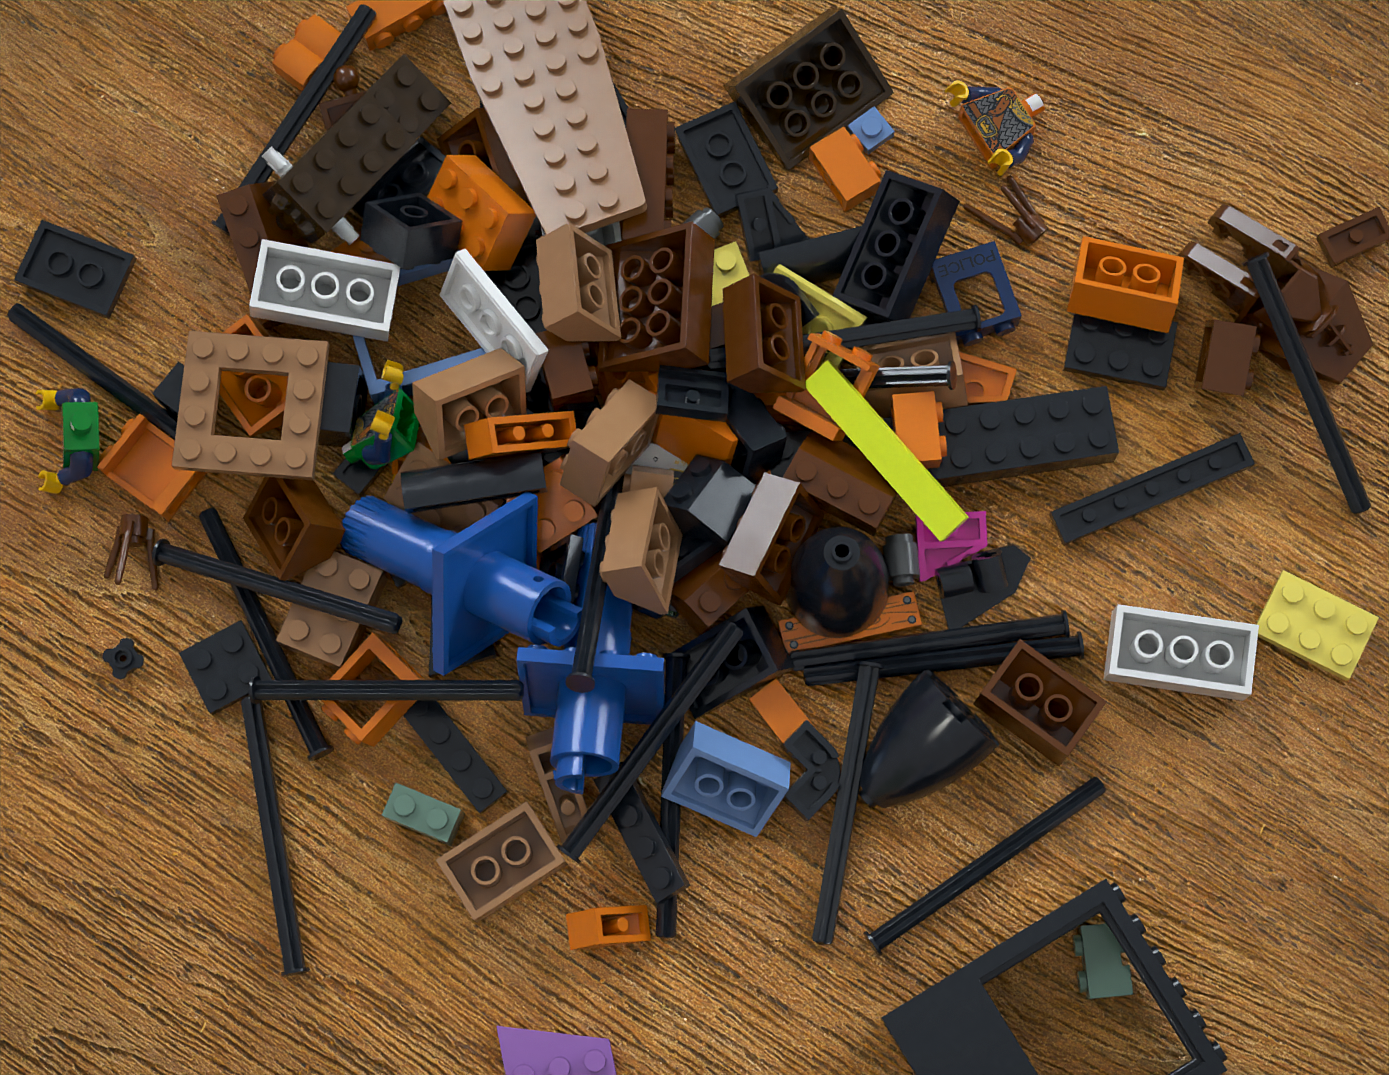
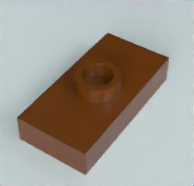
[1316,207,1389,268]

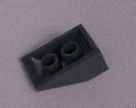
[664,606,795,719]

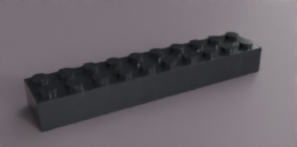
[770,386,1119,487]

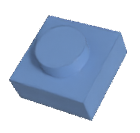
[847,106,895,155]

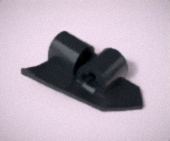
[935,544,1031,629]

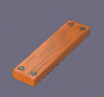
[778,591,922,656]

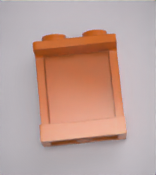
[97,414,208,522]

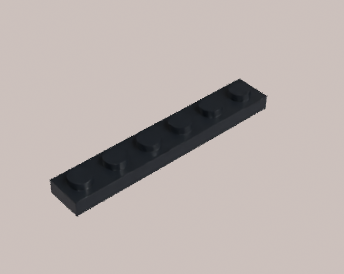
[1049,433,1255,546]

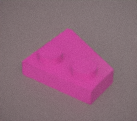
[915,511,988,582]

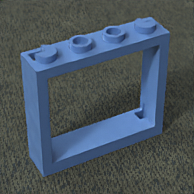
[353,249,486,405]

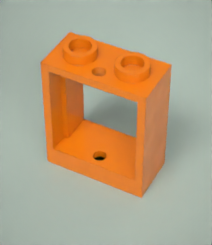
[321,632,426,747]

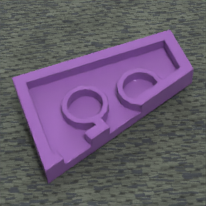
[496,1026,617,1075]

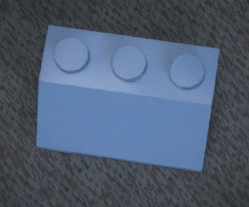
[661,721,791,837]

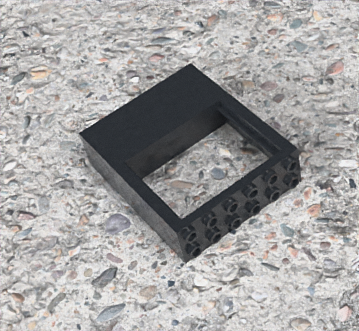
[881,879,1228,1075]

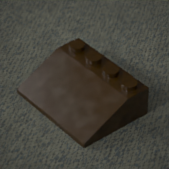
[723,8,894,171]

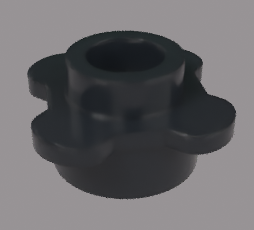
[102,638,144,679]

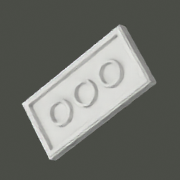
[439,249,549,393]

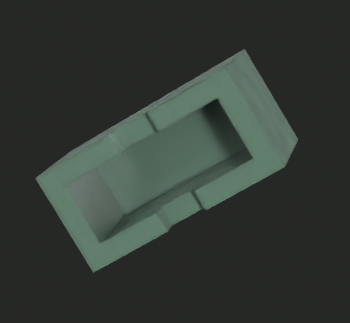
[381,783,465,846]
[1072,923,1133,1000]

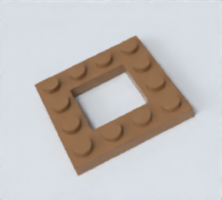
[172,331,330,481]

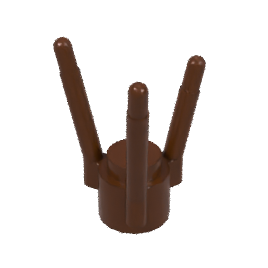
[963,175,1048,246]
[104,514,159,591]

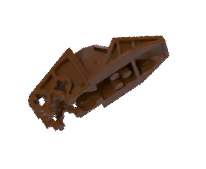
[1178,204,1373,384]

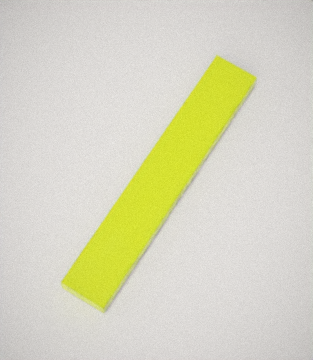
[805,360,969,542]

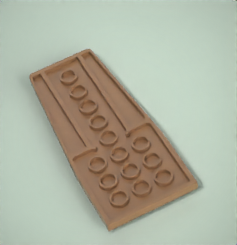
[443,0,647,235]

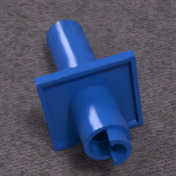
[340,491,583,676]
[516,523,665,794]

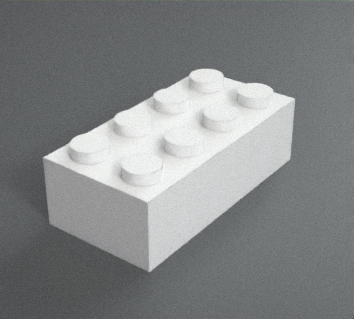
[249,239,400,342]
[1103,604,1259,701]

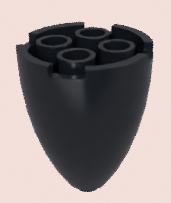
[785,526,889,638]
[859,670,1000,808]

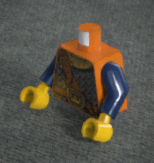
[944,80,1045,176]

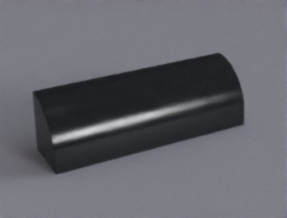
[758,226,862,284]
[401,451,547,514]

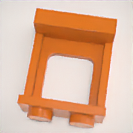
[773,330,880,441]

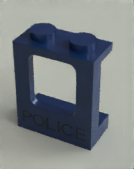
[929,241,1022,347]

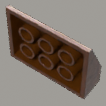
[597,221,715,372]

